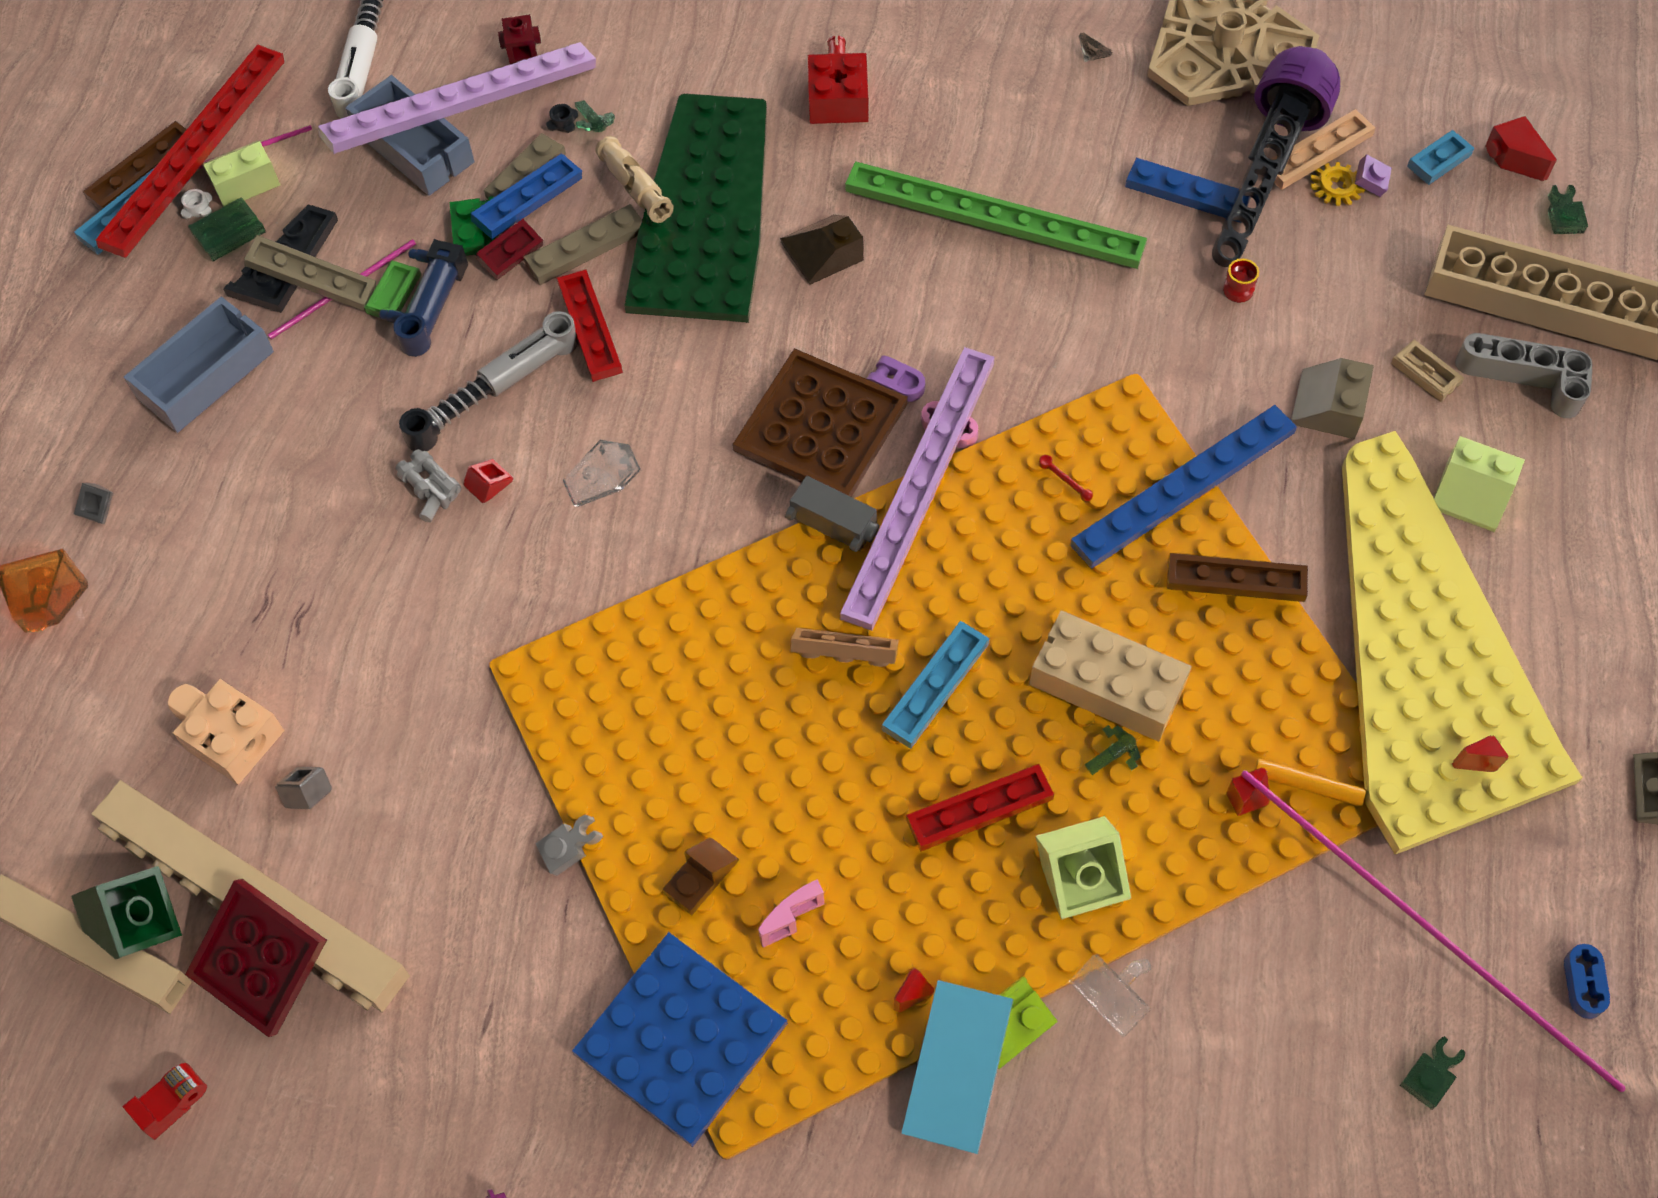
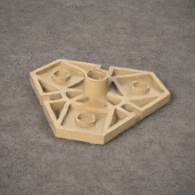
[1147,0,1320,106]

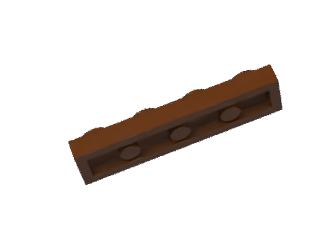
[83,121,187,210]
[1167,553,1308,602]

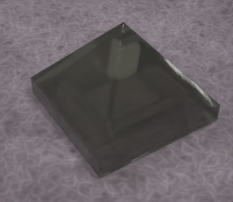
[1078,32,1113,62]

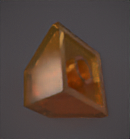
[0,548,88,633]

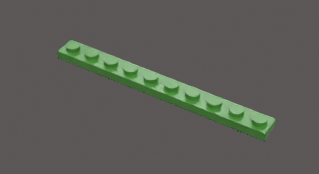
[845,161,1147,269]

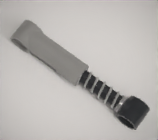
[399,311,578,452]

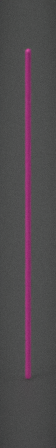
[1241,771,1625,1092]

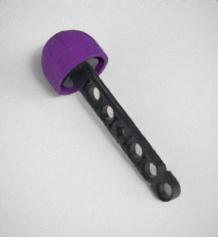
[1212,46,1340,267]

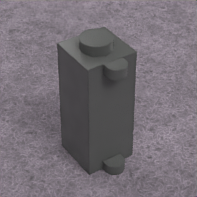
[785,476,879,552]

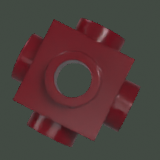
[498,14,541,64]

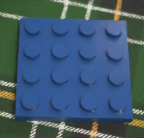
[572,932,788,1148]

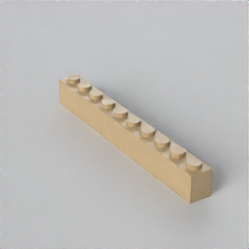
[91,780,410,1013]

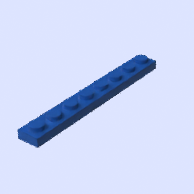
[1070,405,1297,569]

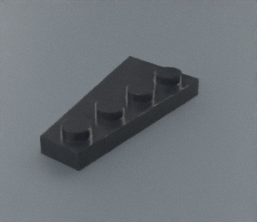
[223,204,338,313]

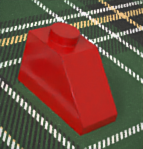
[1485,116,1557,181]

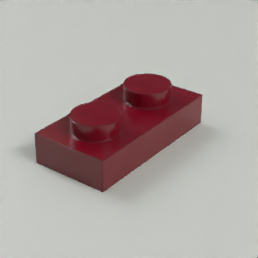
[476,219,544,281]

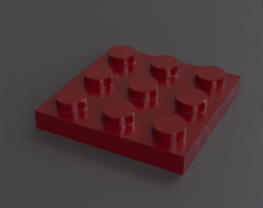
[185,879,327,1037]

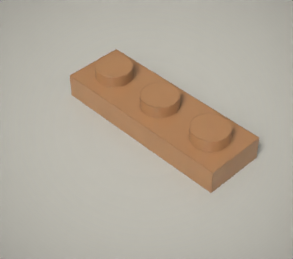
[791,628,899,667]

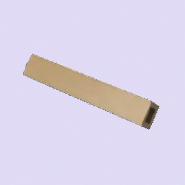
[0,874,192,1014]

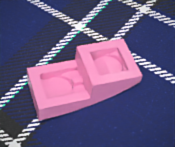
[758,879,824,947]

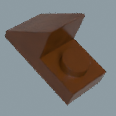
[662,837,739,916]

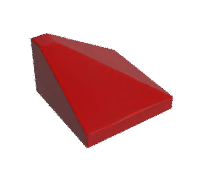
[894,968,935,1013]

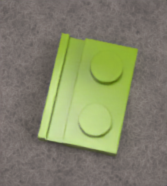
[998,977,1058,1069]

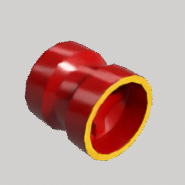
[1223,258,1260,303]

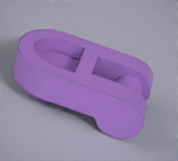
[866,356,925,402]

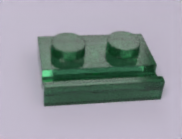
[188,197,266,262]

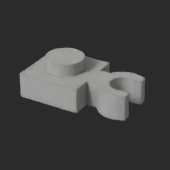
[535,815,603,876]

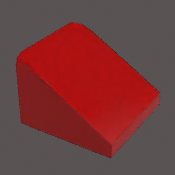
[463,459,514,503]
[1452,735,1509,772]

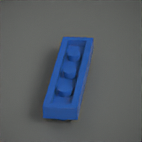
[471,153,582,239]
[1125,157,1251,223]

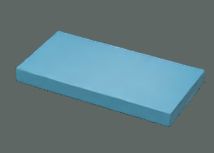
[901,980,1013,1154]

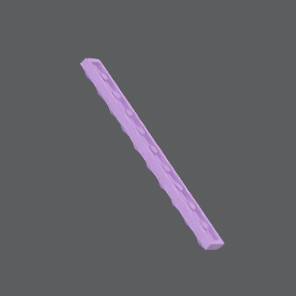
[318,42,596,154]
[840,347,995,631]

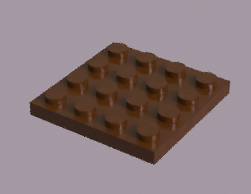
[732,348,908,497]

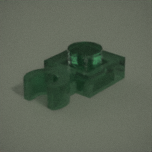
[1548,185,1588,234]
[1400,1036,1465,1110]

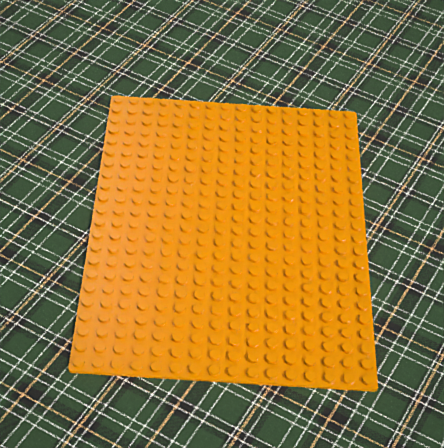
[490,374,1378,1160]

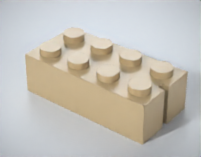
[1029,610,1192,742]

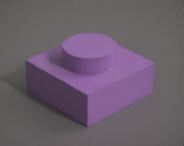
[1355,154,1392,197]

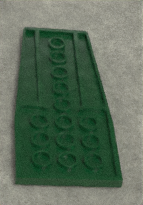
[624,94,767,323]

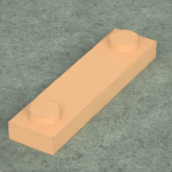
[1271,109,1375,190]

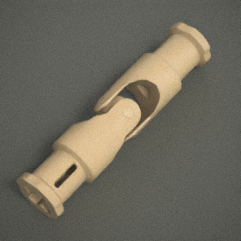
[595,136,674,223]

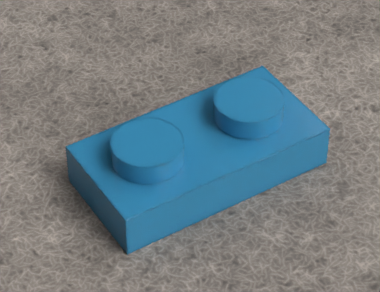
[1407,130,1474,185]

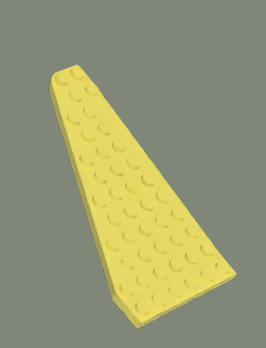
[1342,431,1583,855]

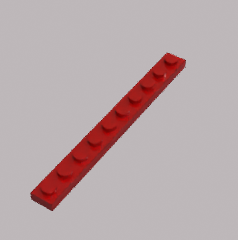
[95,44,285,258]

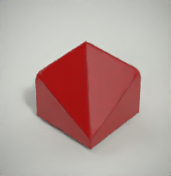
[1226,767,1270,816]

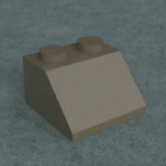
[1291,358,1374,439]

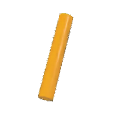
[1255,759,1366,806]

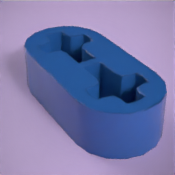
[1564,944,1610,1019]

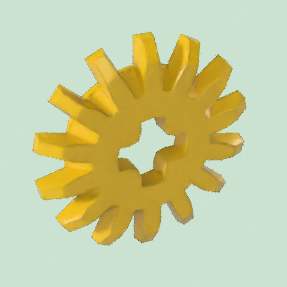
[1310,162,1365,206]

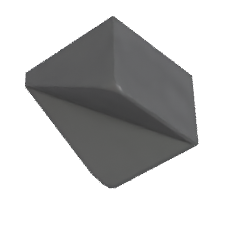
[275,767,332,809]

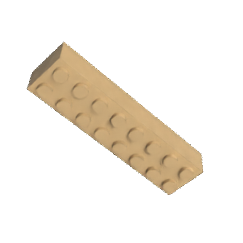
[1424,225,1658,360]

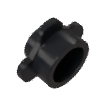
[546,104,579,133]

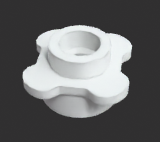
[181,189,212,219]

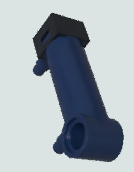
[379,239,468,357]

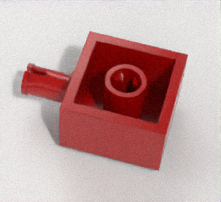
[808,36,869,124]

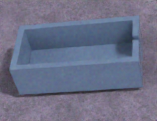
[345,75,475,196]
[124,296,274,433]

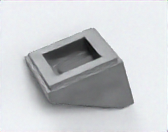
[74,483,113,524]

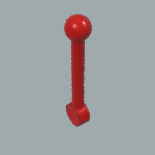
[1039,455,1093,502]

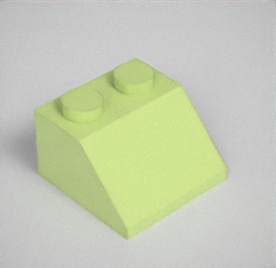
[202,141,280,208]
[1434,436,1525,532]
[1036,816,1132,919]

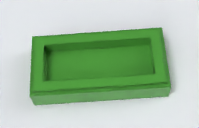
[364,260,421,318]

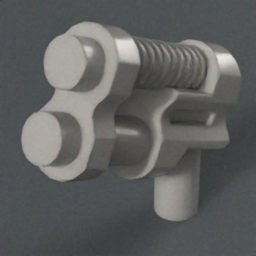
[396,449,462,522]

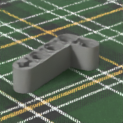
[1455,333,1592,418]

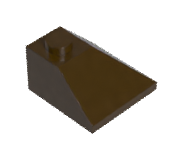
[780,214,864,285]

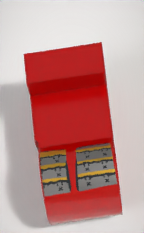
[122,1063,207,1140]

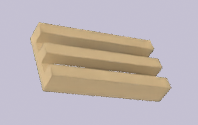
[1391,339,1464,402]

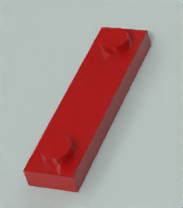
[557,269,623,382]
[906,764,1054,852]

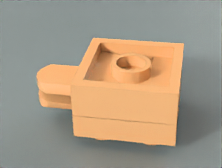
[168,679,284,785]

